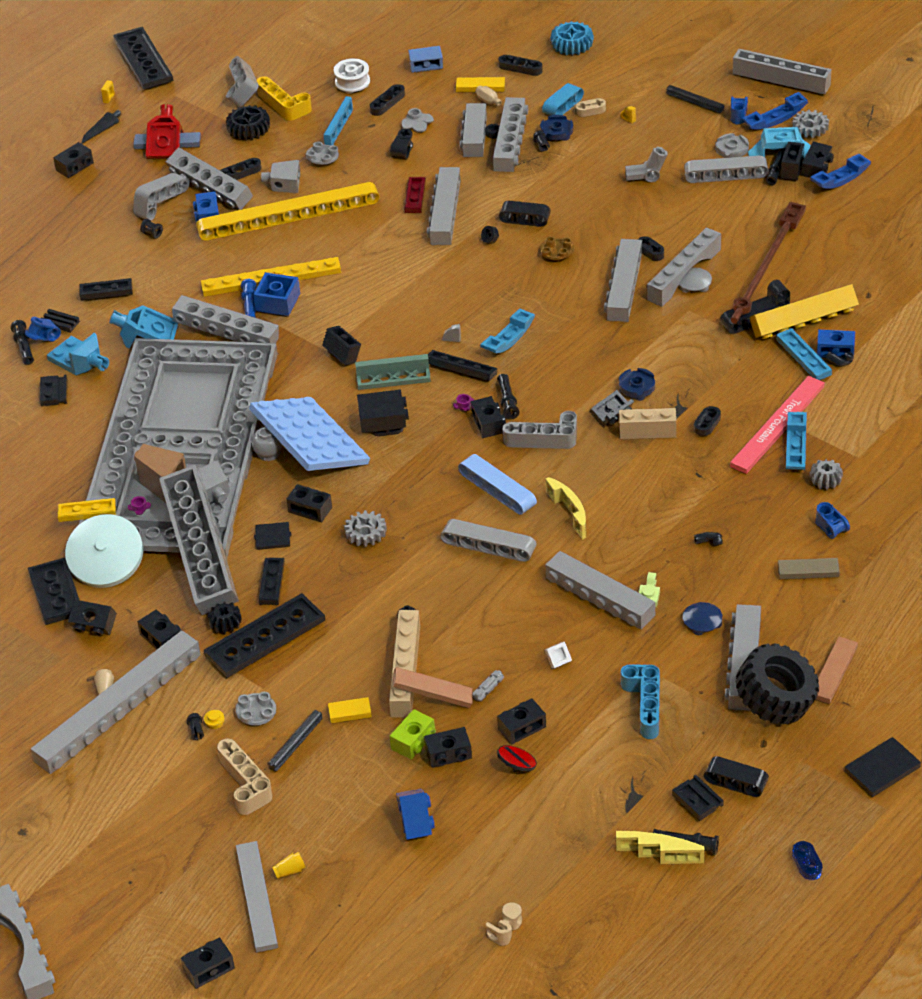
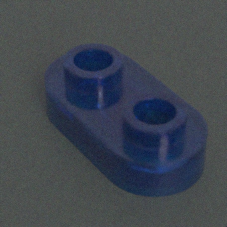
[792,841,823,880]

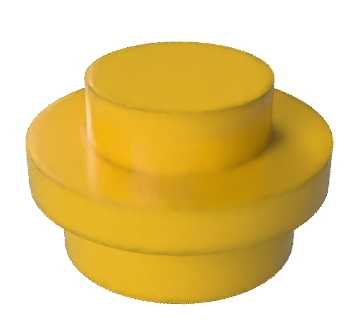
[204,710,225,729]

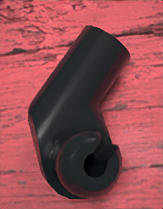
[825,351,854,367]
[694,532,723,546]

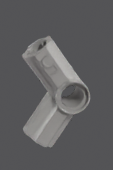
[625,146,668,182]

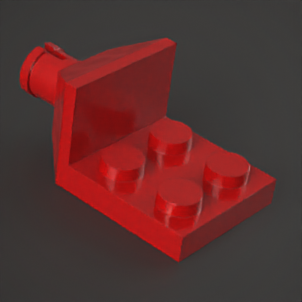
[146,104,184,159]

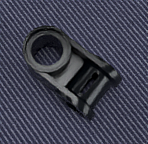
[390,129,413,159]

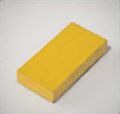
[328,697,372,723]

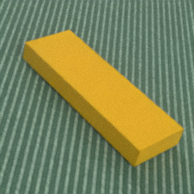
[456,77,505,92]
[58,498,116,522]

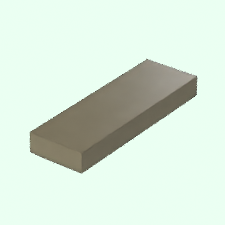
[778,558,840,579]

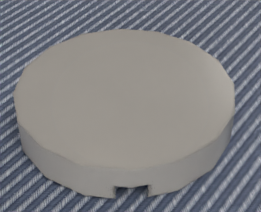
[715,133,749,158]

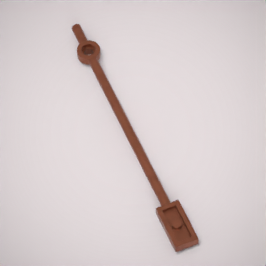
[731,202,806,324]

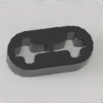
[638,236,664,261]

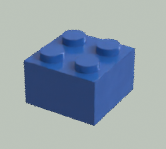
[254,272,300,316]

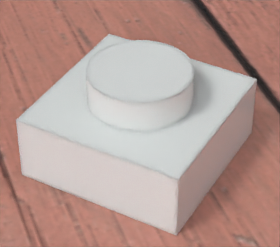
[545,642,572,668]

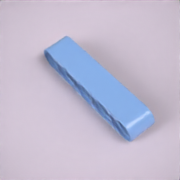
[458,454,537,515]

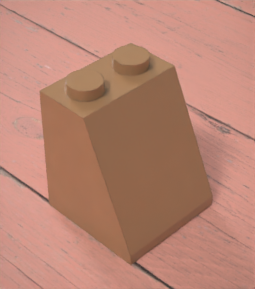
[134,444,186,503]

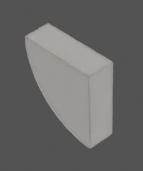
[442,324,461,342]

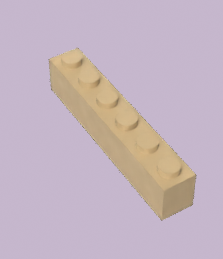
[389,610,420,717]

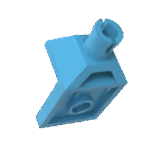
[109,306,178,348]
[47,333,109,375]

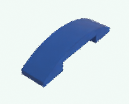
[742,92,808,129]
[810,154,871,189]

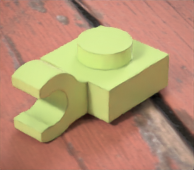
[639,572,660,607]

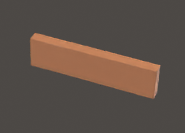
[816,637,858,704]
[393,667,472,708]

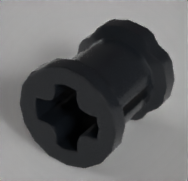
[140,219,163,238]

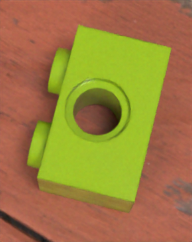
[390,709,436,760]

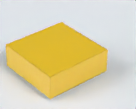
[101,80,115,103]

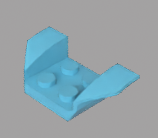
[748,127,811,158]

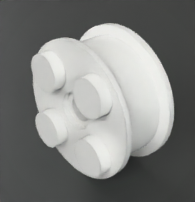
[334,59,370,94]

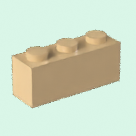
[619,408,676,439]

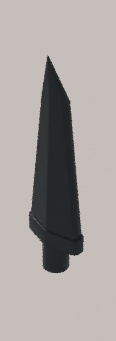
[81,110,122,144]

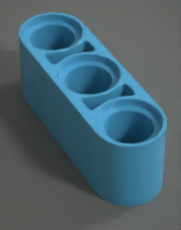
[542,83,584,116]

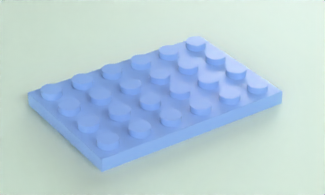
[249,397,370,471]

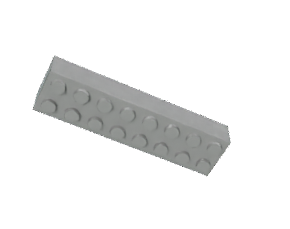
[159,465,239,615]

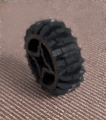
[226,105,270,141]

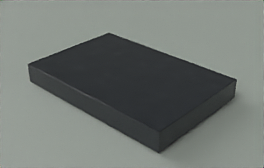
[844,737,921,797]

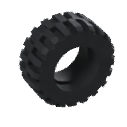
[735,643,819,724]

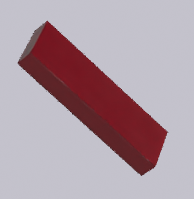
[404,177,426,213]

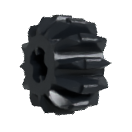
[208,601,242,635]

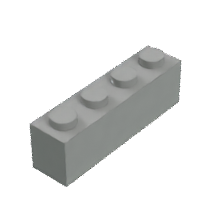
[460,103,487,157]

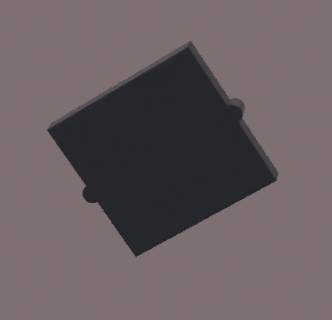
[254,522,292,550]

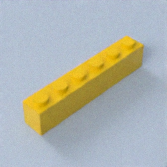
[749,284,859,339]

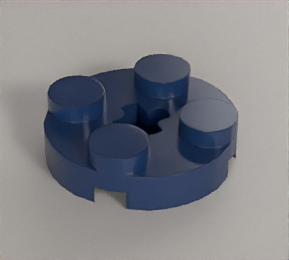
[540,115,574,141]
[619,368,655,401]

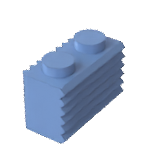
[408,46,443,73]

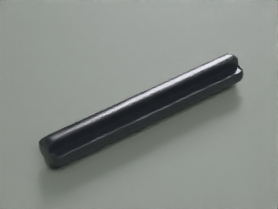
[666,85,725,113]
[268,710,323,771]

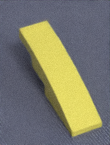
[616,831,704,864]

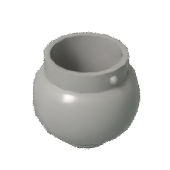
[251,427,283,461]

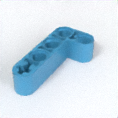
[620,664,660,739]

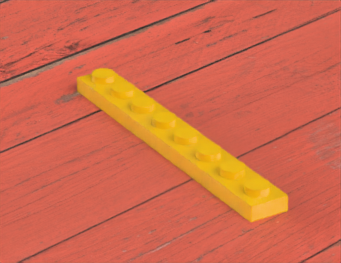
[201,257,341,297]

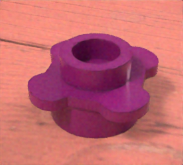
[453,394,474,411]
[128,496,151,515]

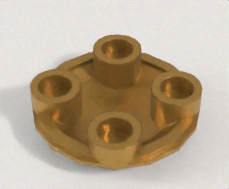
[540,236,574,260]

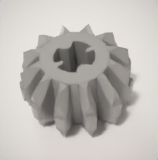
[810,459,843,490]

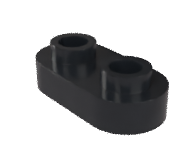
[694,406,721,436]

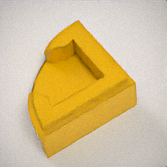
[620,106,636,123]

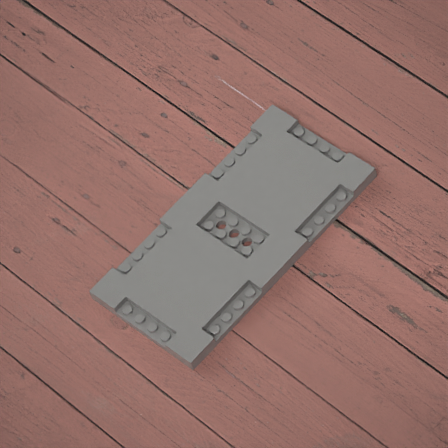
[79,338,278,559]

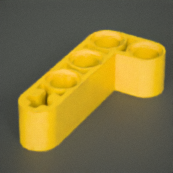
[257,76,312,121]

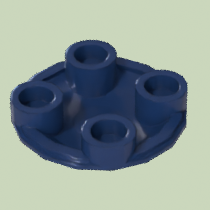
[683,602,723,635]

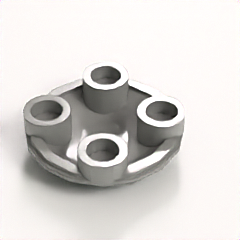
[306,142,339,165]
[679,267,712,292]
[236,692,276,725]

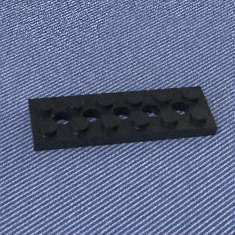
[113,26,174,90]
[204,593,326,678]

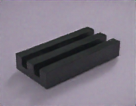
[41,309,80,333]

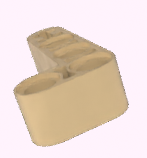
[217,739,272,815]

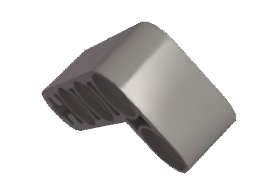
[226,56,259,107]
[133,173,189,221]
[503,411,577,449]

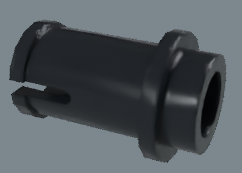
[533,131,550,151]
[186,713,204,740]

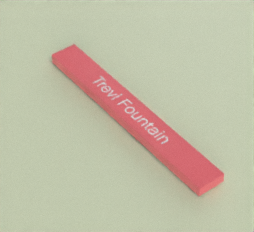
[730,376,824,474]

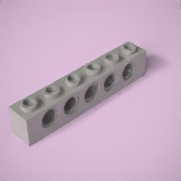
[493,97,528,172]
[166,147,253,210]
[172,295,279,343]

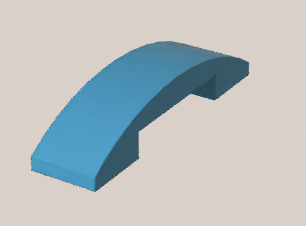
[480,309,535,353]
[786,412,807,470]

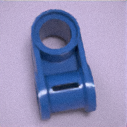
[730,96,748,124]
[25,317,61,341]
[815,502,850,539]

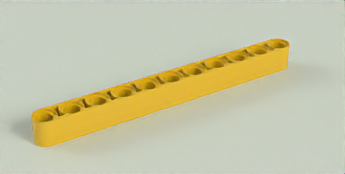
[196,182,380,241]

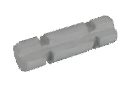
[472,670,504,701]

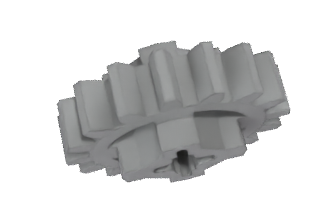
[793,110,829,138]
[344,510,387,547]

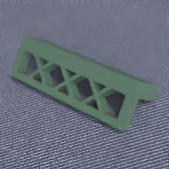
[355,354,431,390]

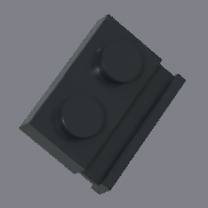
[40,374,68,407]
[672,775,724,821]

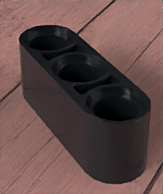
[499,200,551,227]
[704,756,769,797]

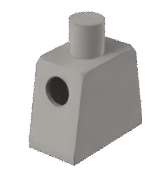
[261,160,300,193]
[198,460,230,503]

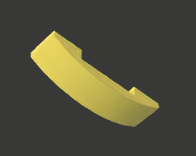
[545,477,586,539]

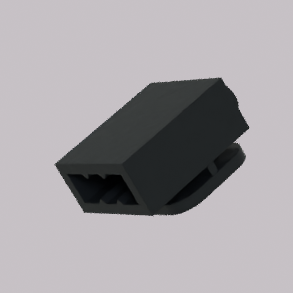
[357,389,409,436]

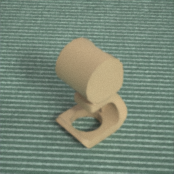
[486,902,522,946]

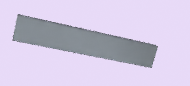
[236,841,278,952]

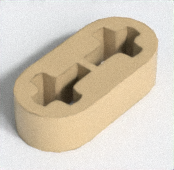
[576,98,606,117]

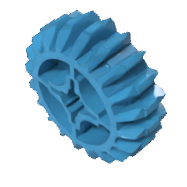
[550,21,594,55]

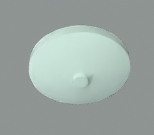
[65,514,143,588]

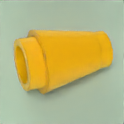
[272,852,306,879]

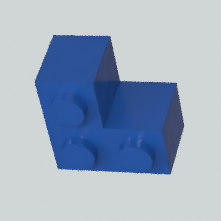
[396,788,435,839]

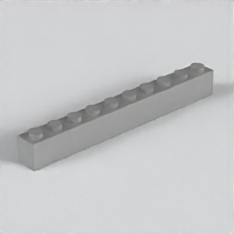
[31,630,201,774]

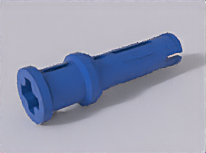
[241,279,257,318]

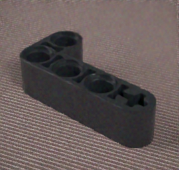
[720,279,790,334]

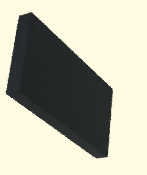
[28,557,79,625]

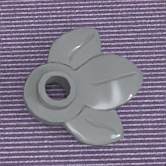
[402,108,434,132]

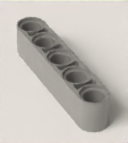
[684,156,769,183]
[441,519,537,562]

